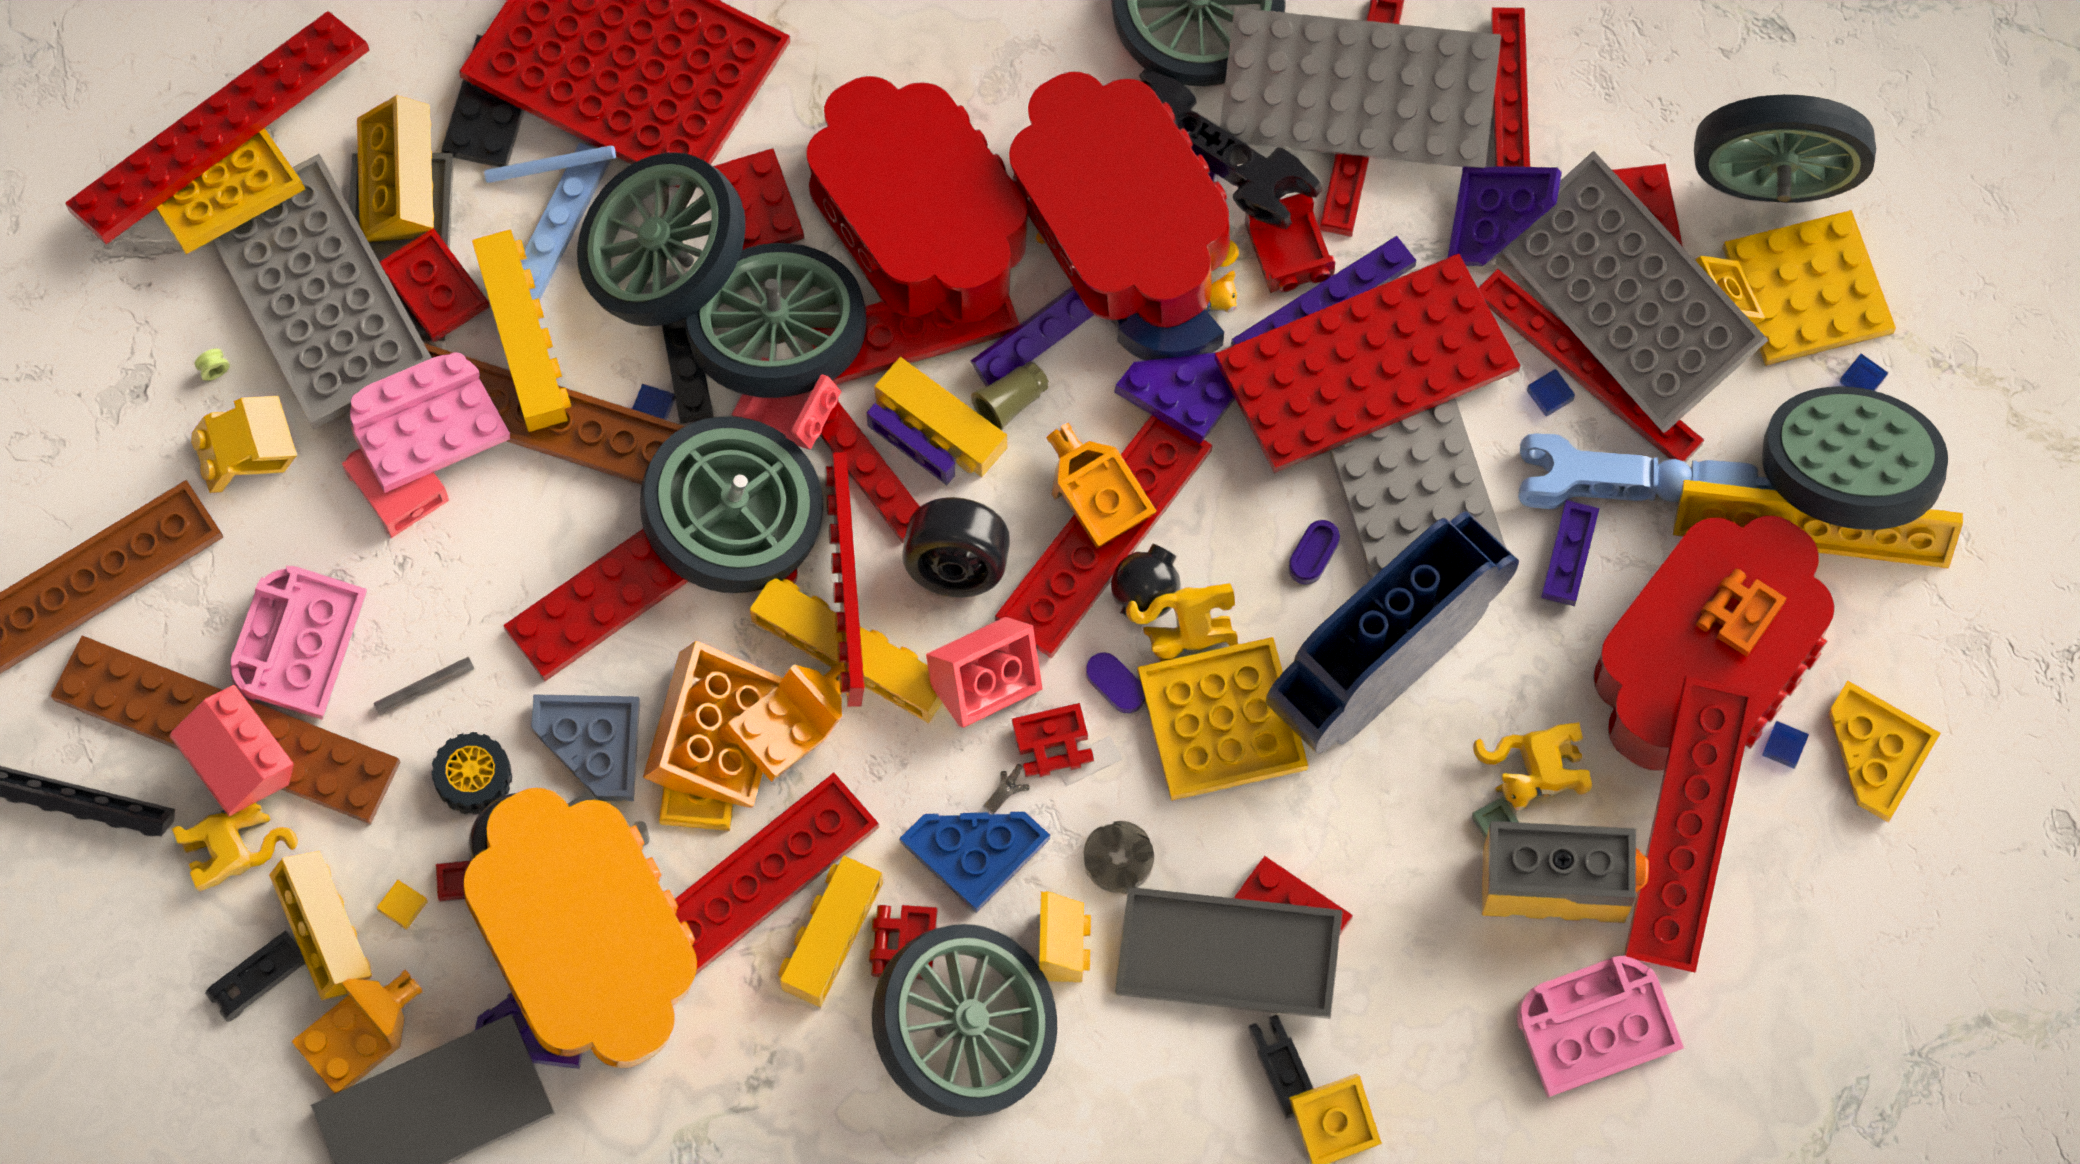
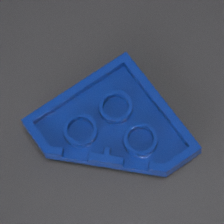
[899,811,1050,913]

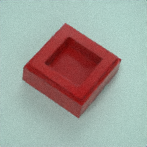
[436,860,470,902]

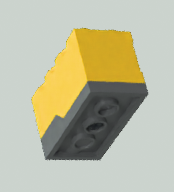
[1482,821,1649,923]

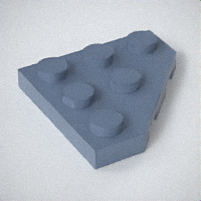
[531,694,640,801]

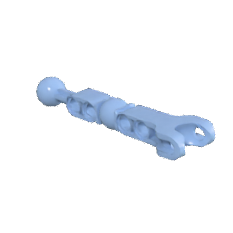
[1518,433,1776,509]

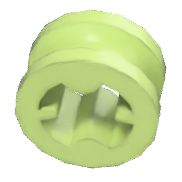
[194,348,230,381]

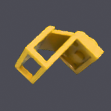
[191,396,297,493]

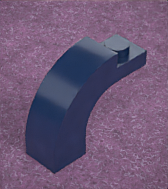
[1111,309,1224,361]

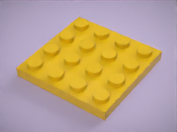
[155,128,305,254]
[1722,210,1896,366]
[1137,637,1309,801]

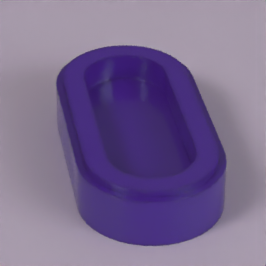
[1289,520,1340,585]
[1086,652,1145,713]

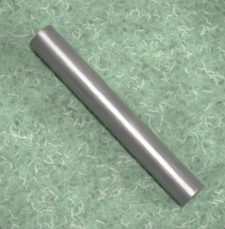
[373,656,475,715]

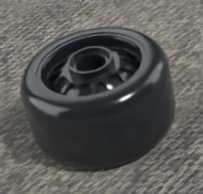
[902,497,1010,598]

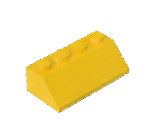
[357,95,434,242]

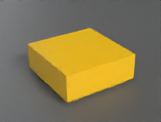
[377,879,428,930]

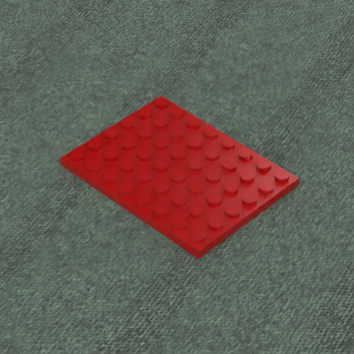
[459,0,790,188]

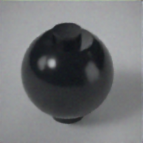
[1111,543,1181,619]

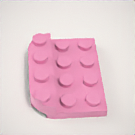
[350,352,510,493]
[230,566,367,720]
[1517,956,1684,1098]

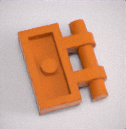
[1696,569,1787,657]

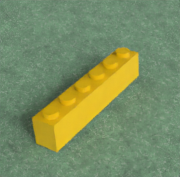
[472,229,571,432]
[749,578,942,724]

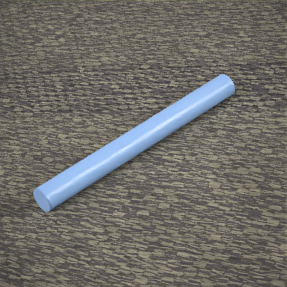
[484,145,616,183]

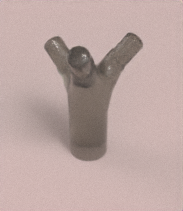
[983,764,1030,814]

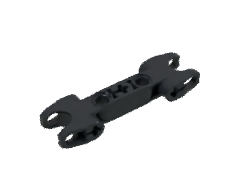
[1138,69,1322,229]

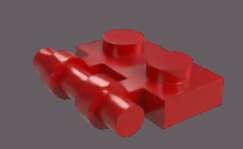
[1011,703,1094,778]
[869,905,938,980]

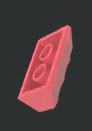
[926,617,1043,728]
[170,685,294,816]

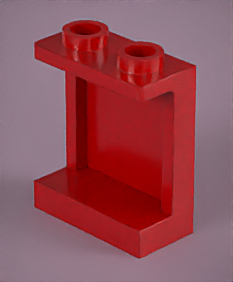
[1245,194,1336,293]

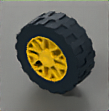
[431,732,512,815]

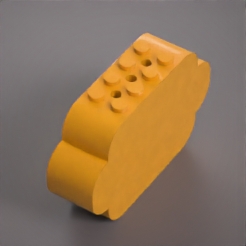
[464,788,697,1068]

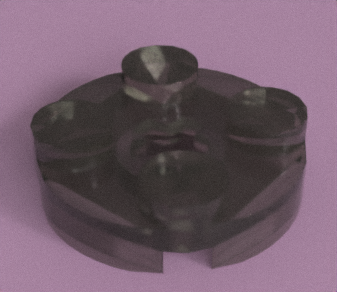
[1083,821,1155,894]

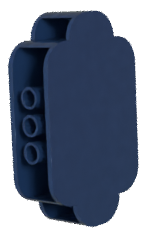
[1266,511,1519,754]

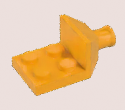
[1046,423,1156,549]
[725,664,845,782]
[291,970,423,1094]

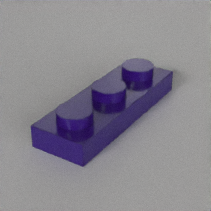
[866,403,955,486]
[1541,500,1600,607]

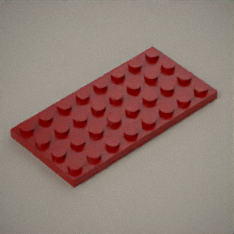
[1214,253,1521,474]

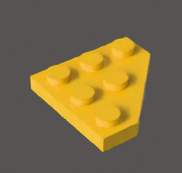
[1829,680,1941,823]

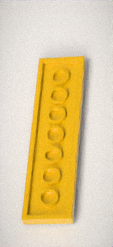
[1673,480,1963,568]

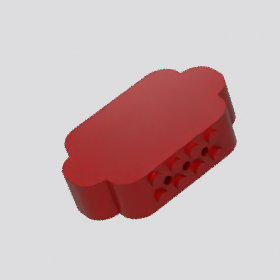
[1009,71,1230,327]
[807,76,1027,323]
[1593,516,1835,771]

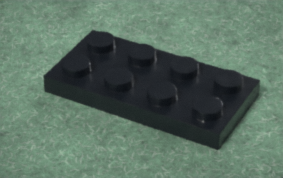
[441,35,525,167]

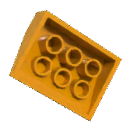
[642,641,783,808]

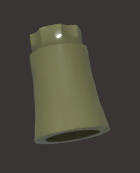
[971,361,1049,430]

